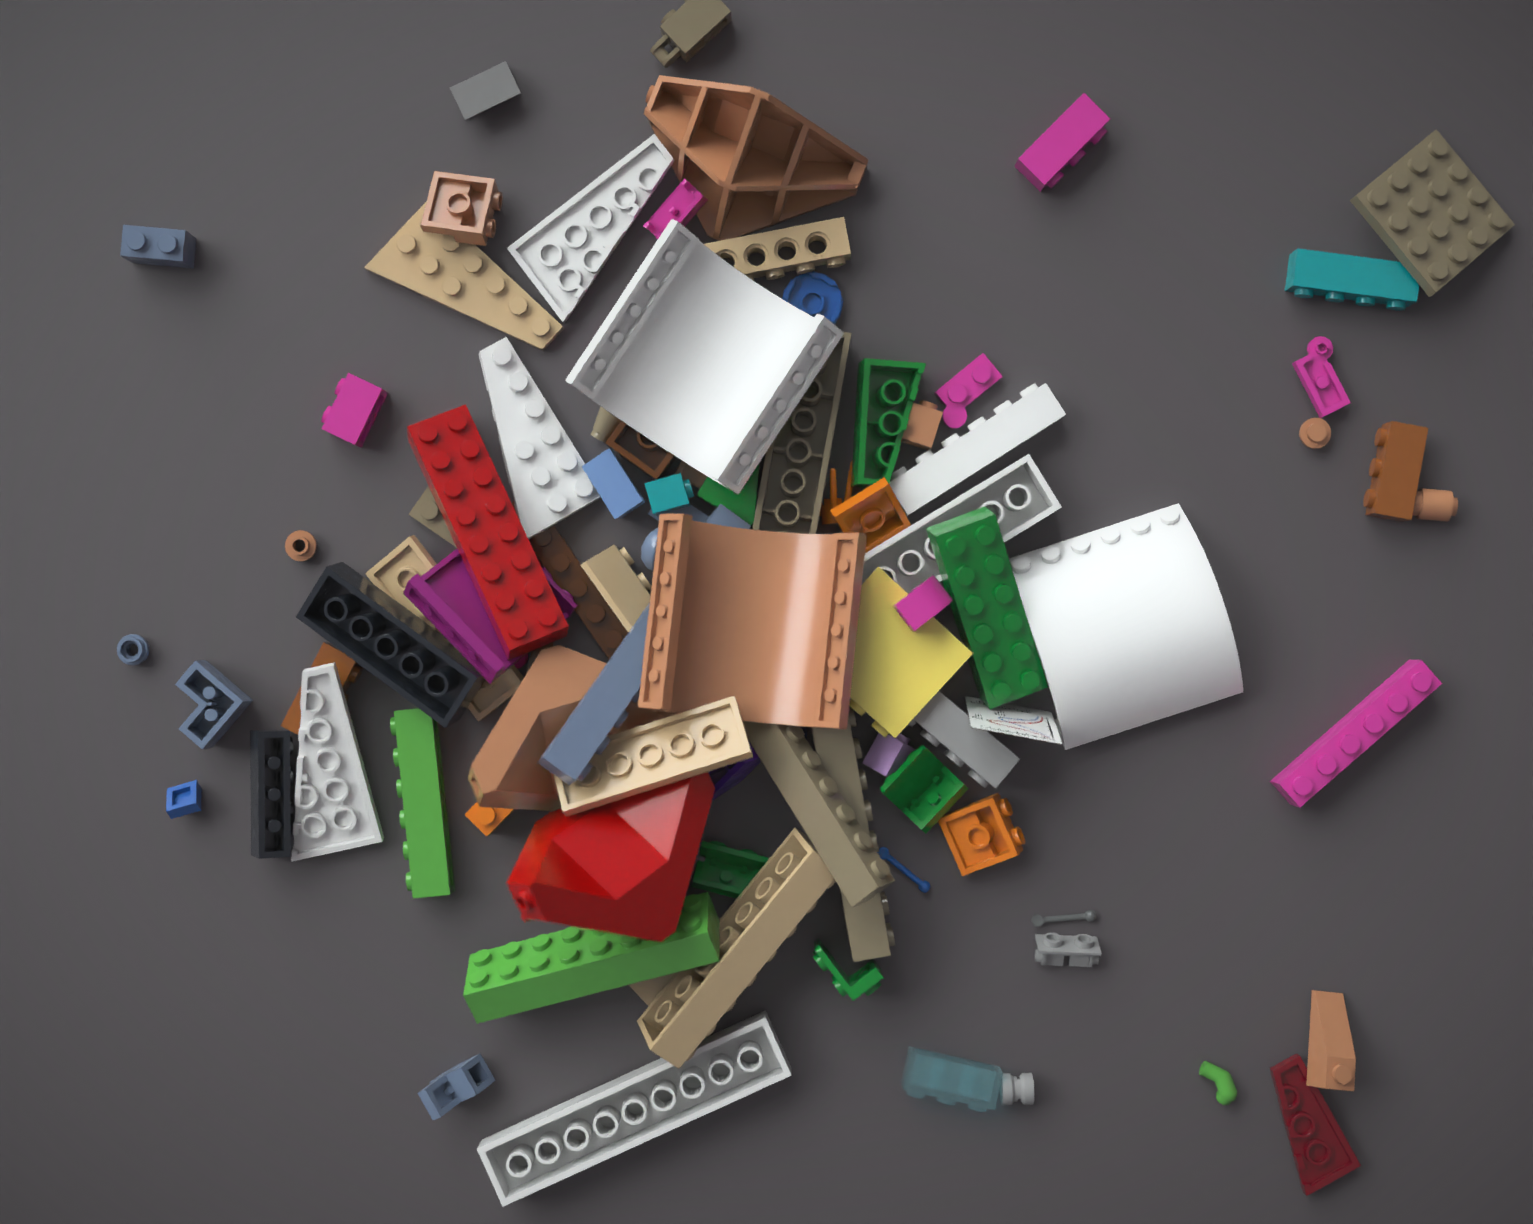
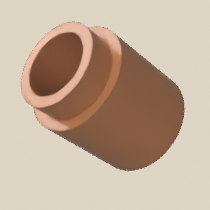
[1413,488,1458,522]

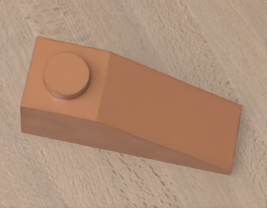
[1306,990,1356,1091]

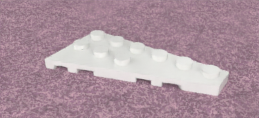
[291,662,384,862]

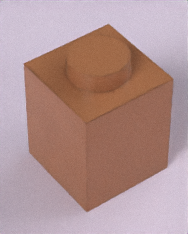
[901,400,943,450]

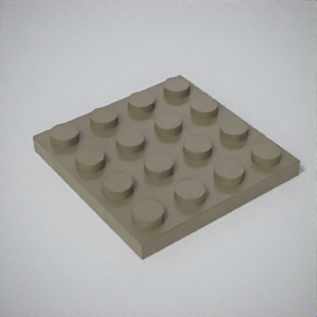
[1350,129,1515,297]

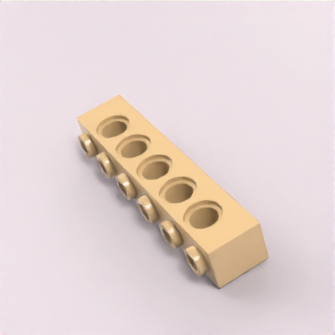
[704,217,851,281]

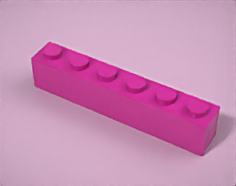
[1270,660,1442,807]

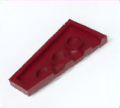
[1270,1053,1361,1196]

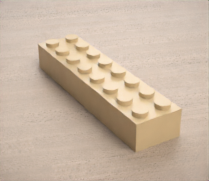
[637,827,836,1069]

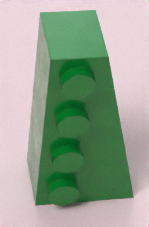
[851,358,926,488]

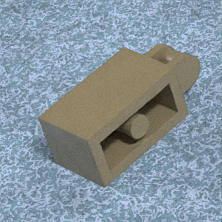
[650,0,732,68]

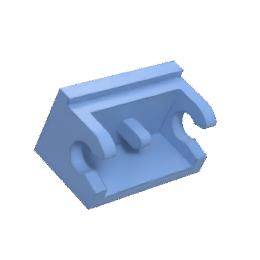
[582,448,645,519]

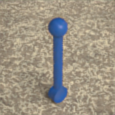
[878,847,931,893]

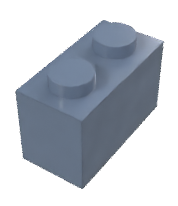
[120,225,196,269]

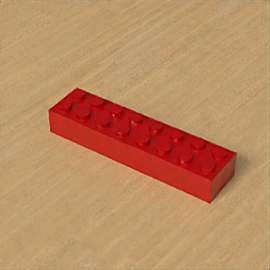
[407,404,569,660]

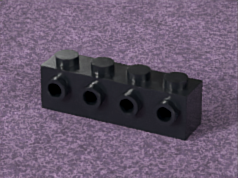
[250,729,294,859]

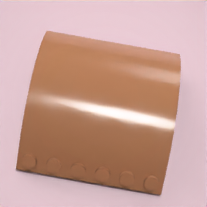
[638,513,867,730]

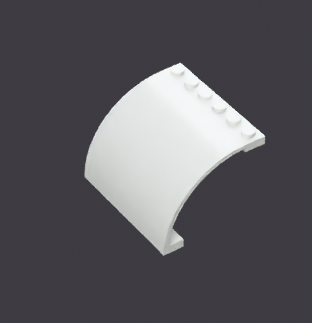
[565,219,844,494]
[1009,503,1243,750]

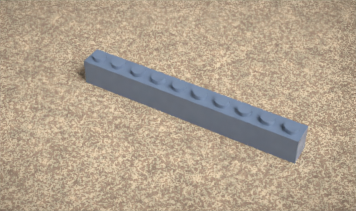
[537,504,751,785]

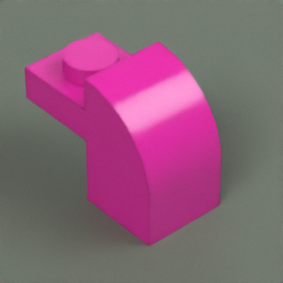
[893,575,953,631]

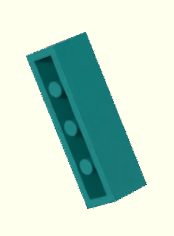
[1285,248,1419,311]

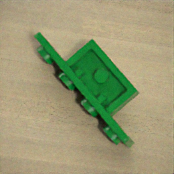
[691,841,769,898]

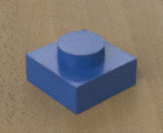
[166,780,202,819]

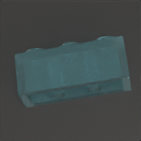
[901,1046,1003,1112]

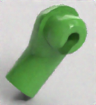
[1199,1061,1237,1105]

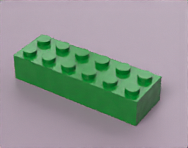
[926,506,1048,709]

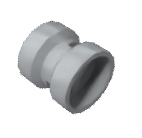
[999,1072,1035,1105]

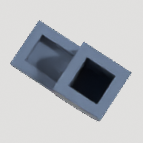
[418,1054,496,1121]

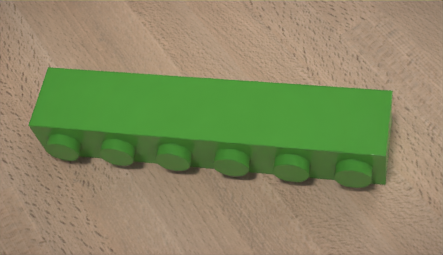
[390,708,455,899]

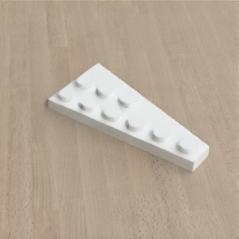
[507,134,674,324]
[479,337,601,539]

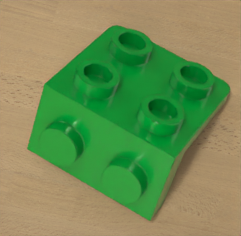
[880,745,969,834]
[813,938,883,1001]

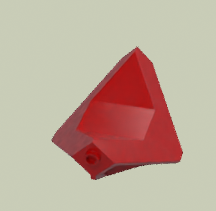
[506,771,715,942]

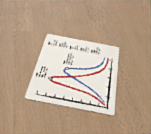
[965,696,1062,744]

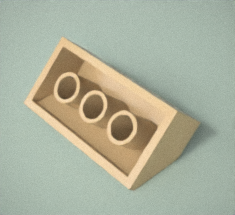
[581,545,652,632]

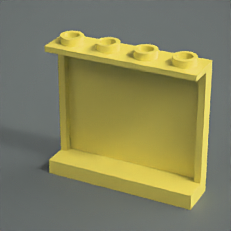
[849,567,973,738]

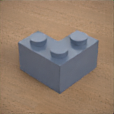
[175,660,253,749]

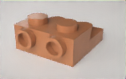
[421,171,503,246]

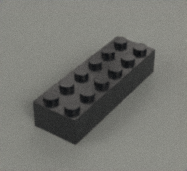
[296,562,486,728]

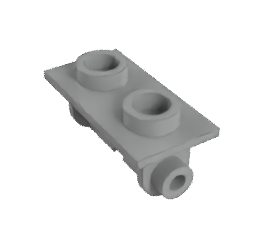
[1035,933,1101,967]

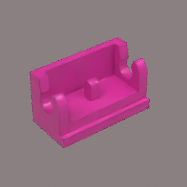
[643,178,708,239]

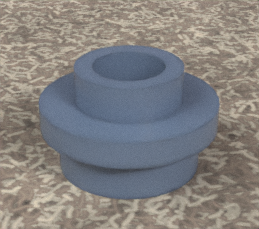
[117,634,149,665]

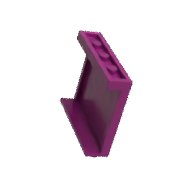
[403,549,577,684]

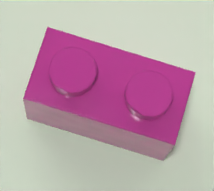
[321,373,388,448]

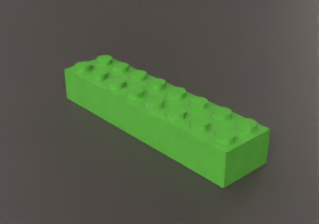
[463,892,720,1024]

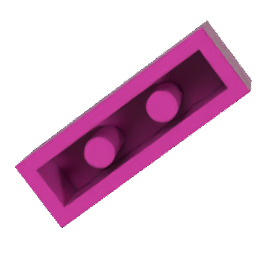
[1014,93,1110,192]

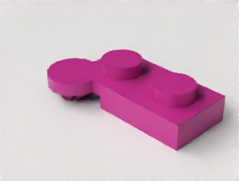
[1292,336,1351,418]
[934,353,1003,429]

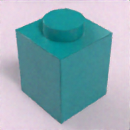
[644,473,694,516]

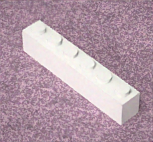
[889,383,1066,516]

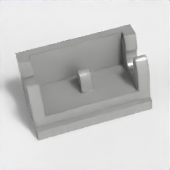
[450,61,521,120]

